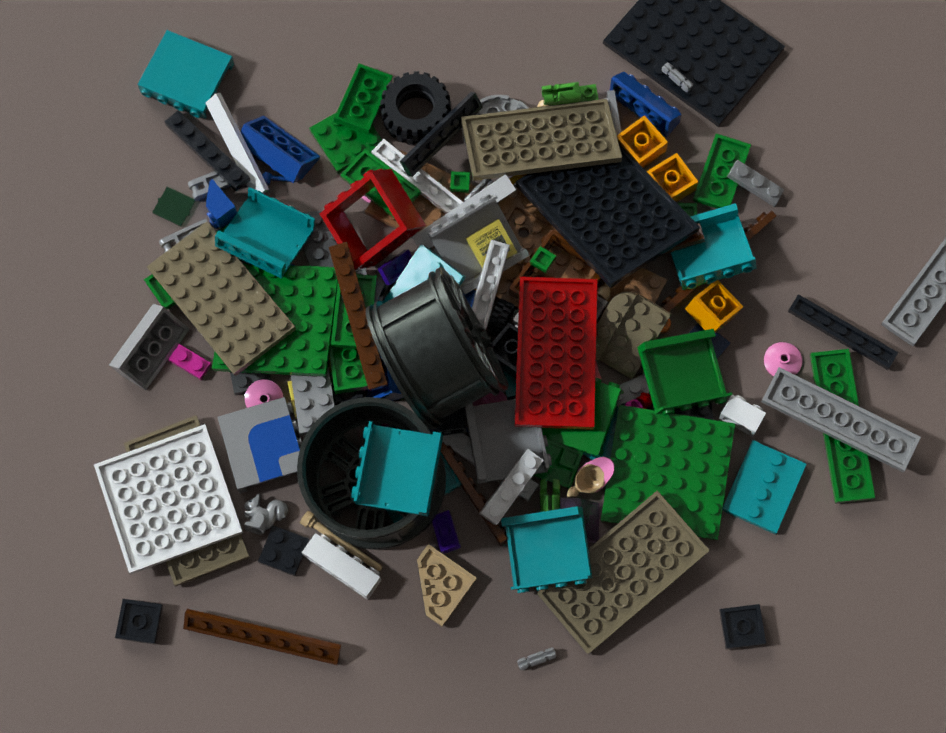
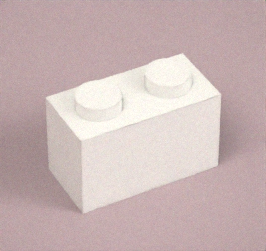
[719,395,766,437]

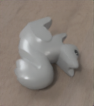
[244,494,288,535]

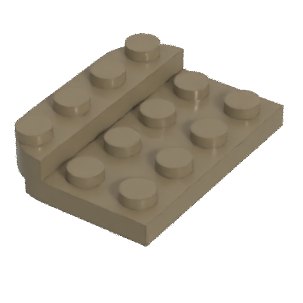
[596,291,672,379]

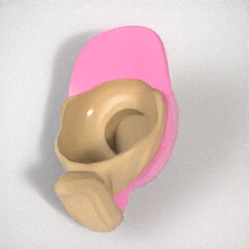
[567,457,615,497]

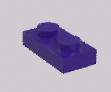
[378,249,412,285]
[432,510,461,554]

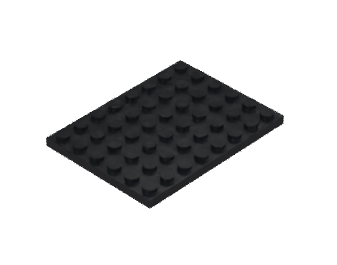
[603,0,785,127]
[516,143,700,288]

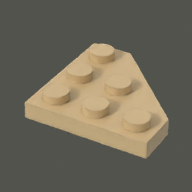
[417,544,477,627]

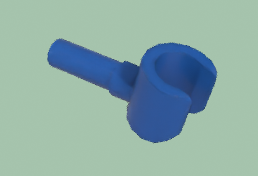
[262,172,287,186]

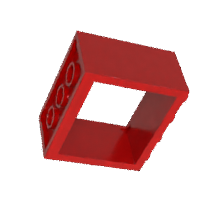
[319,168,426,271]

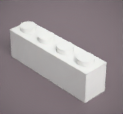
[479,449,544,525]
[302,533,381,600]

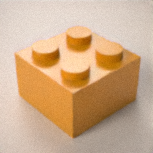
[617,115,668,168]
[646,153,698,202]
[685,280,743,333]

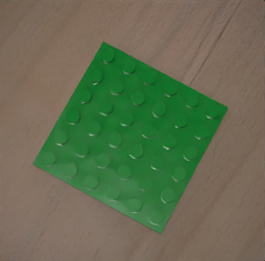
[212,263,338,377]
[600,405,735,540]

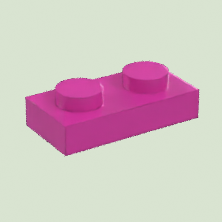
[169,344,212,380]

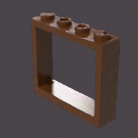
[508,229,603,300]

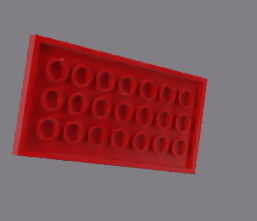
[515,277,597,429]

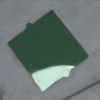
[152,187,196,227]

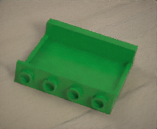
[637,329,733,415]
[541,377,624,457]

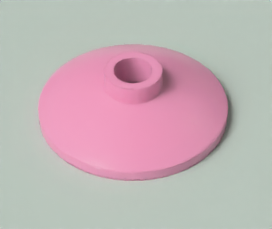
[764,342,802,377]
[245,379,283,408]

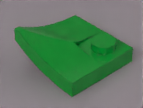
[534,439,583,489]

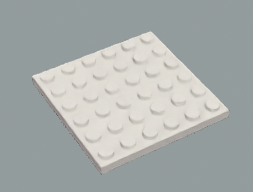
[94,424,243,574]

